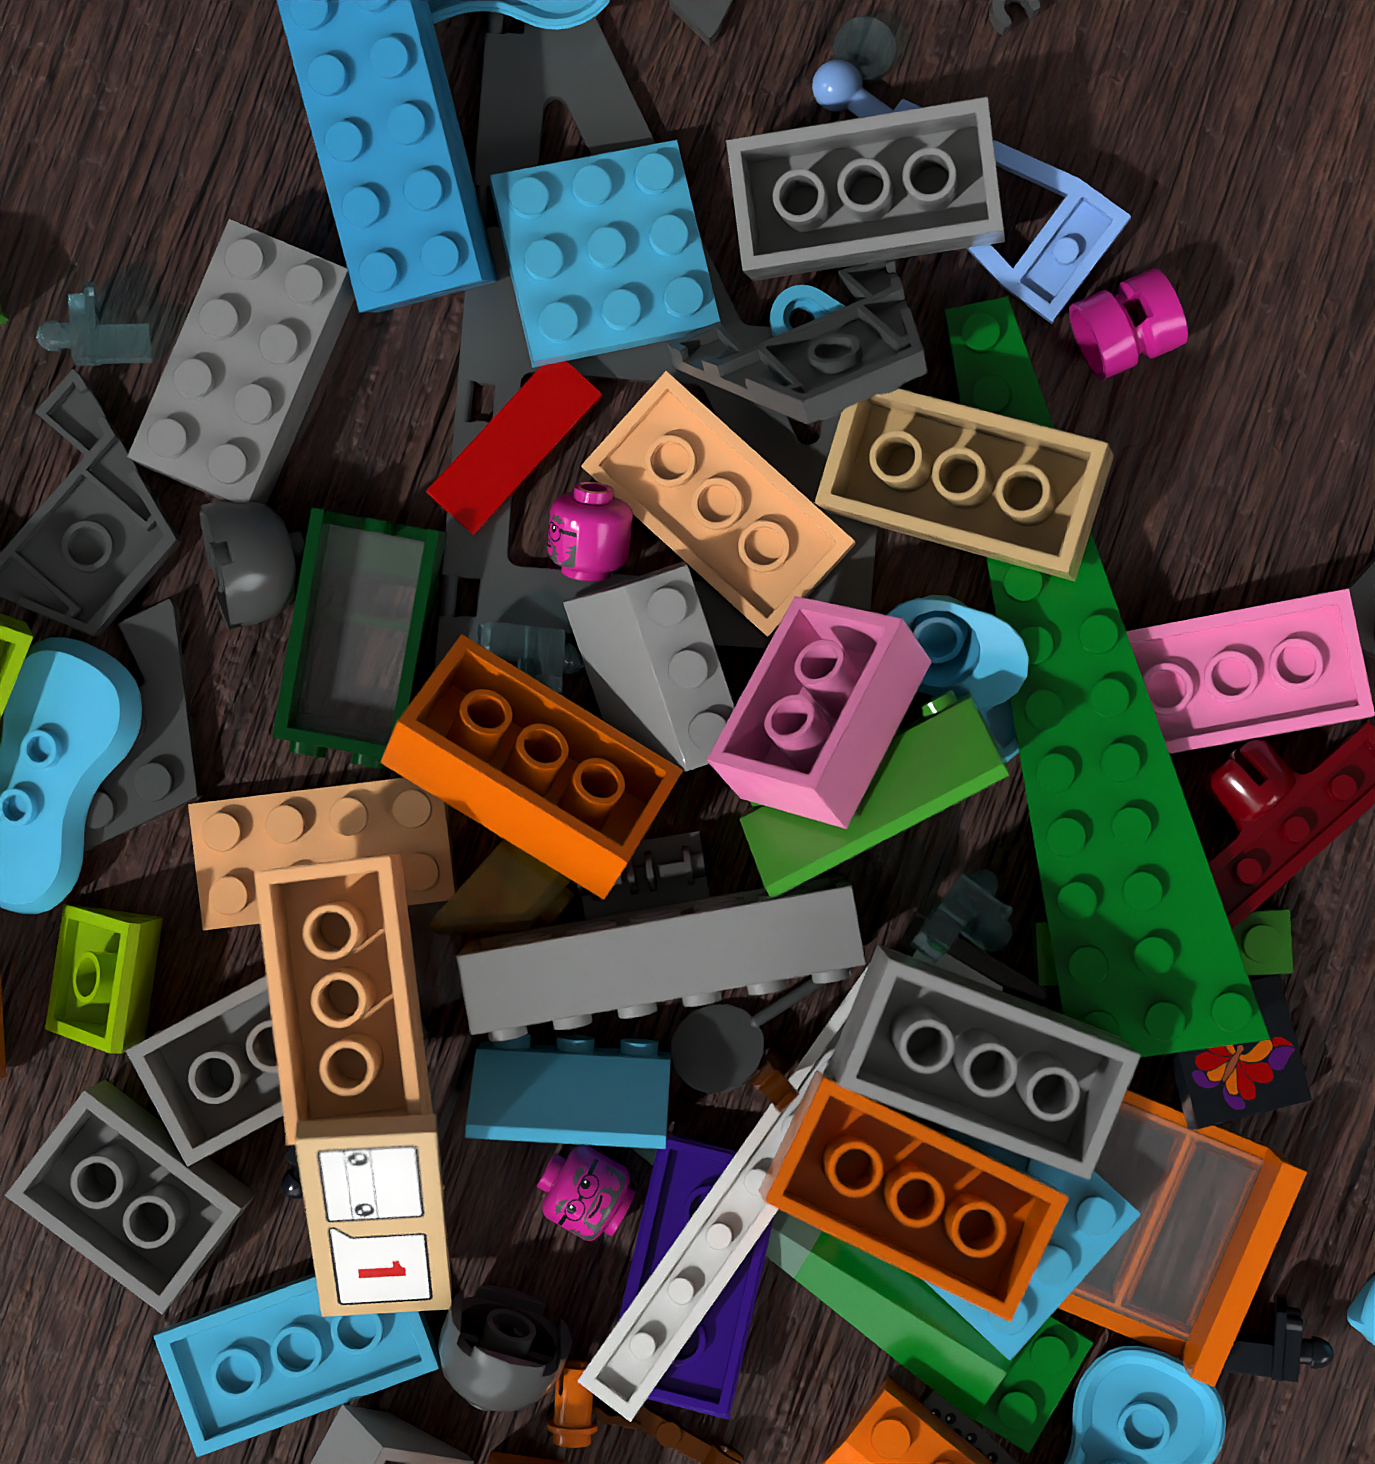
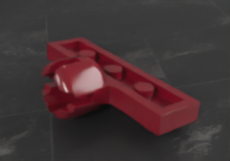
[1205,722,1375,930]

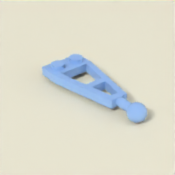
[812,59,1131,324]

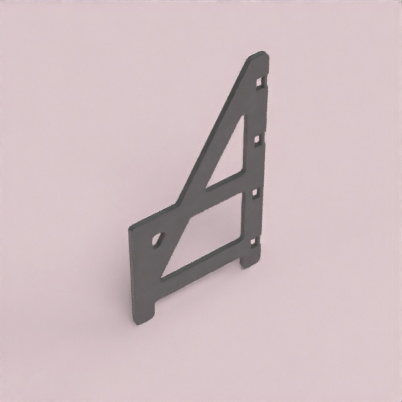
[435,11,877,669]

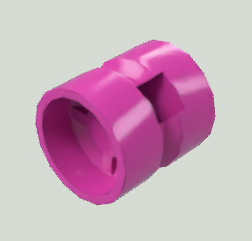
[1069,268,1188,381]

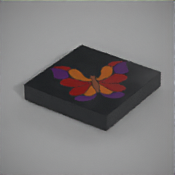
[1169,974,1312,1129]

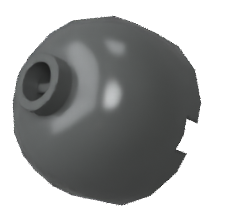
[200,500,305,630]
[438,1285,573,1412]

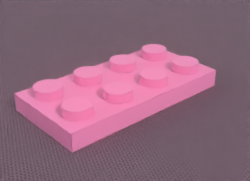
[1126,588,1375,754]

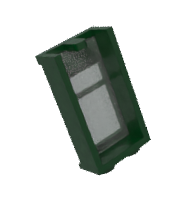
[272,508,447,769]

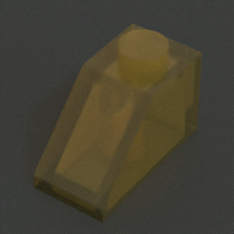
[429,839,575,936]

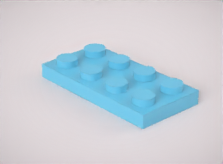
[153,1273,441,1457]

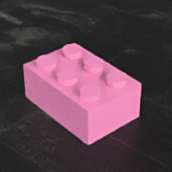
[707,596,932,829]

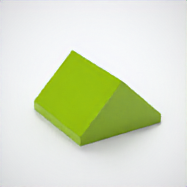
[45,904,163,1054]

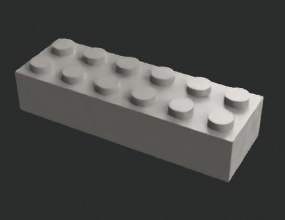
[457,873,865,1042]

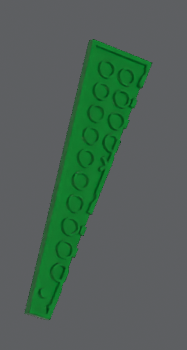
[945,297,1270,1057]

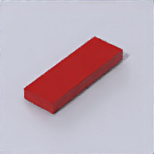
[426,361,603,537]

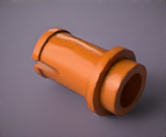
[547,1360,598,1448]

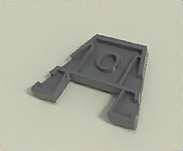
[667,259,927,424]
[0,369,182,637]
[0,599,203,852]

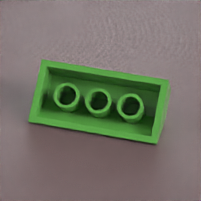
[740,689,1009,899]

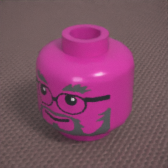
[547,482,633,581]
[536,1145,636,1241]

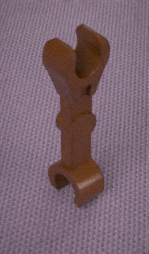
[750,1045,799,1113]
[593,1400,743,1464]

